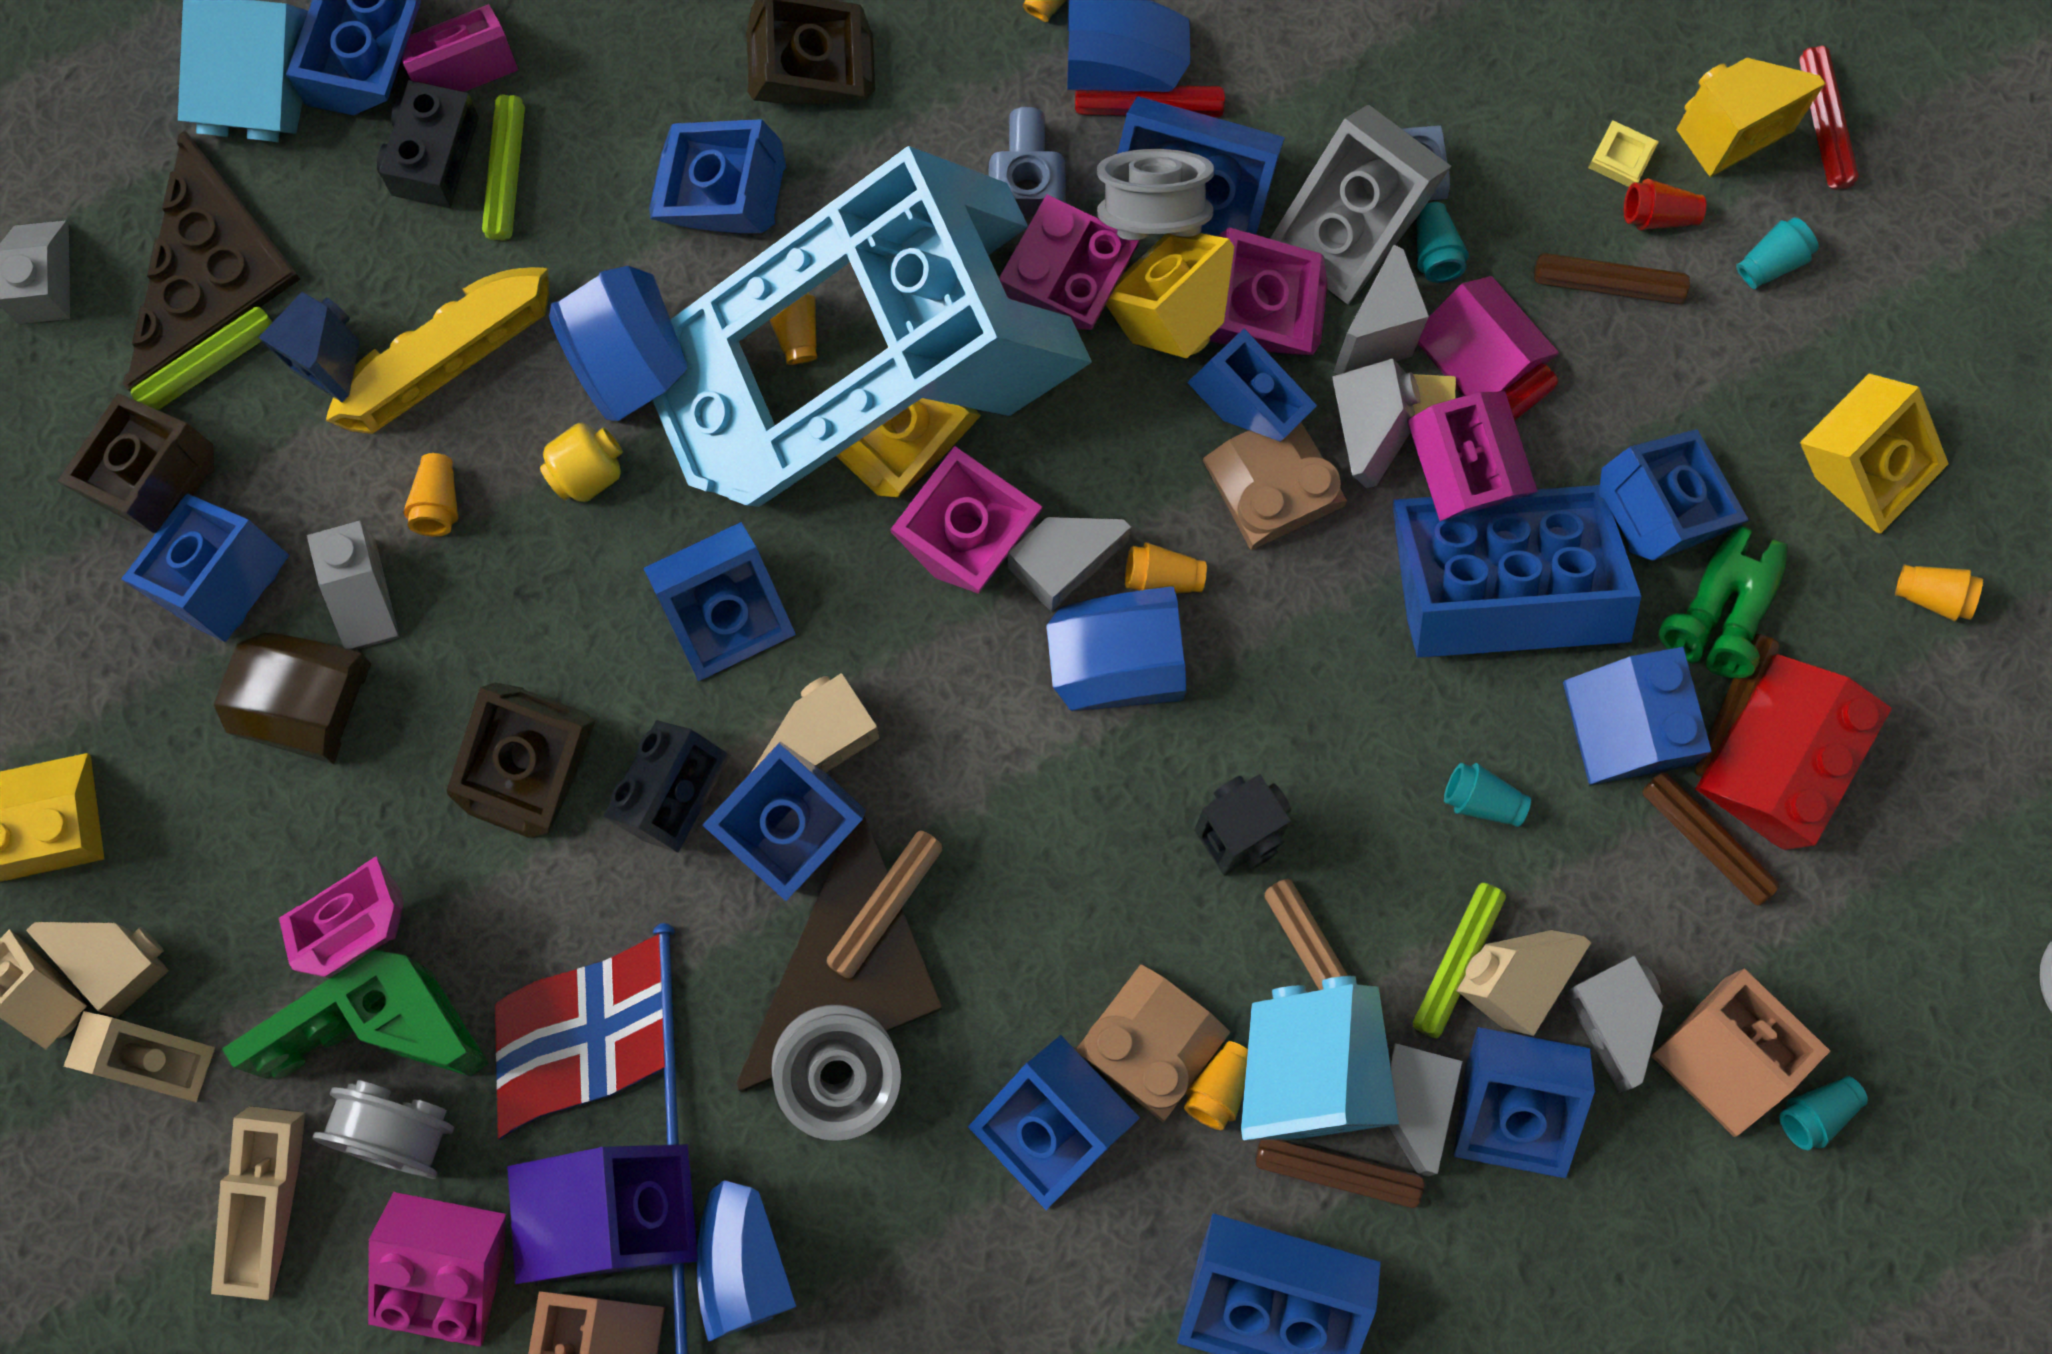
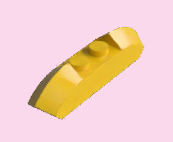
[326,267,549,434]

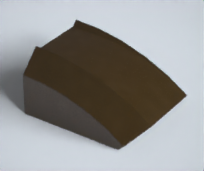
[745,0,875,104]
[57,393,214,533]
[214,632,371,765]
[447,682,596,838]

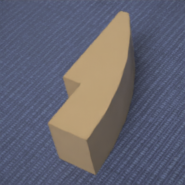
[211,1106,305,1300]

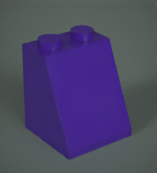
[507,1144,698,1284]

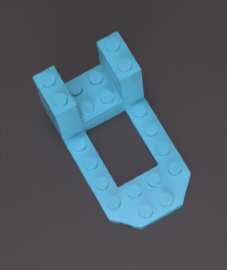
[653,146,1092,507]

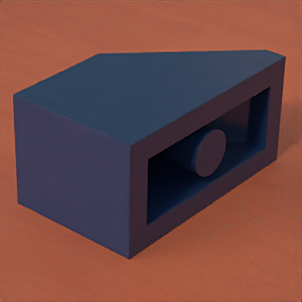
[259,292,360,402]

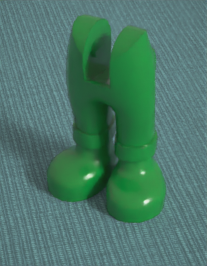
[1659,525,1788,679]

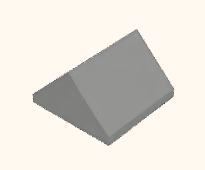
[1333,245,1429,375]

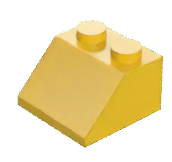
[1676,58,1826,177]
[1106,233,1234,358]
[1800,374,1949,534]
[0,753,104,882]

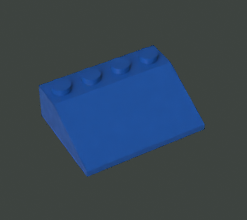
[1393,485,1641,658]

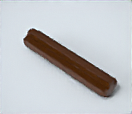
[1534,253,1690,304]
[1695,634,1780,778]
[1642,772,1779,905]
[1256,1140,1424,1208]

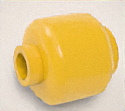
[540,423,623,502]

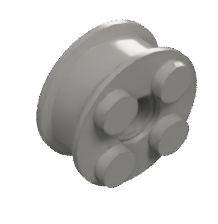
[1097,149,1214,240]
[772,1005,901,1141]
[312,1080,454,1179]

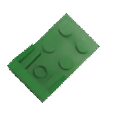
[222,950,490,1080]

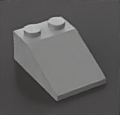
[1270,104,1451,304]

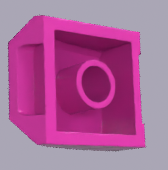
[1210,227,1327,355]
[279,856,404,978]

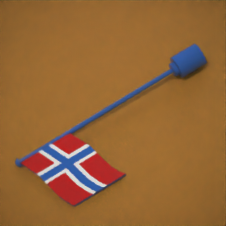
[495,923,688,1354]

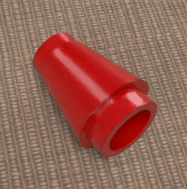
[1624,178,1706,230]

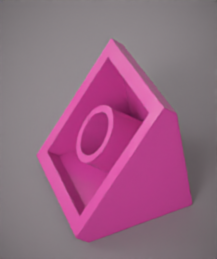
[402,4,518,92]
[1417,276,1559,396]
[891,446,1042,594]

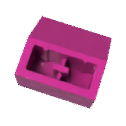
[999,194,1140,330]
[1407,391,1538,521]
[368,1192,506,1347]

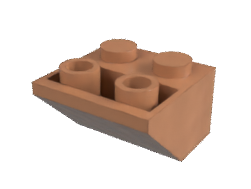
[1650,968,1830,1137]
[528,1291,666,1354]

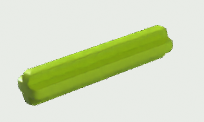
[482,94,525,241]
[130,307,272,410]
[1413,883,1506,1039]

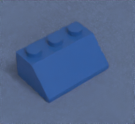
[286,0,421,115]
[1117,96,1285,236]
[1177,1213,1381,1354]

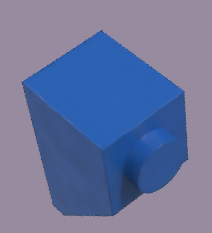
[1187,328,1317,441]

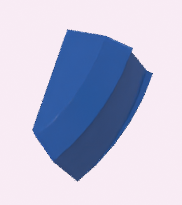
[1067,0,1190,92]
[649,119,787,233]
[549,266,688,421]
[1598,429,1749,560]
[1046,586,1186,711]
[697,1180,796,1342]

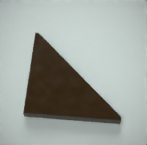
[123,130,301,392]
[736,816,942,1092]

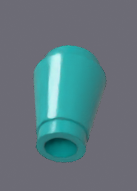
[1416,202,1469,283]
[1736,217,1819,289]
[1444,763,1531,827]
[1780,1076,1868,1150]

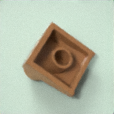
[1203,422,1347,550]
[1076,964,1230,1123]

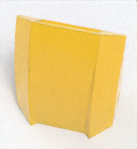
[836,347,981,497]

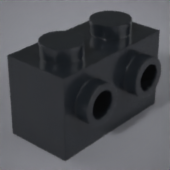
[377,80,479,208]
[603,720,731,853]
[1194,774,1291,876]

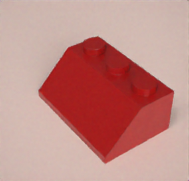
[1695,654,1892,850]

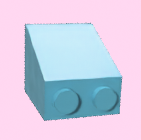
[178,0,308,142]
[1241,976,1399,1140]

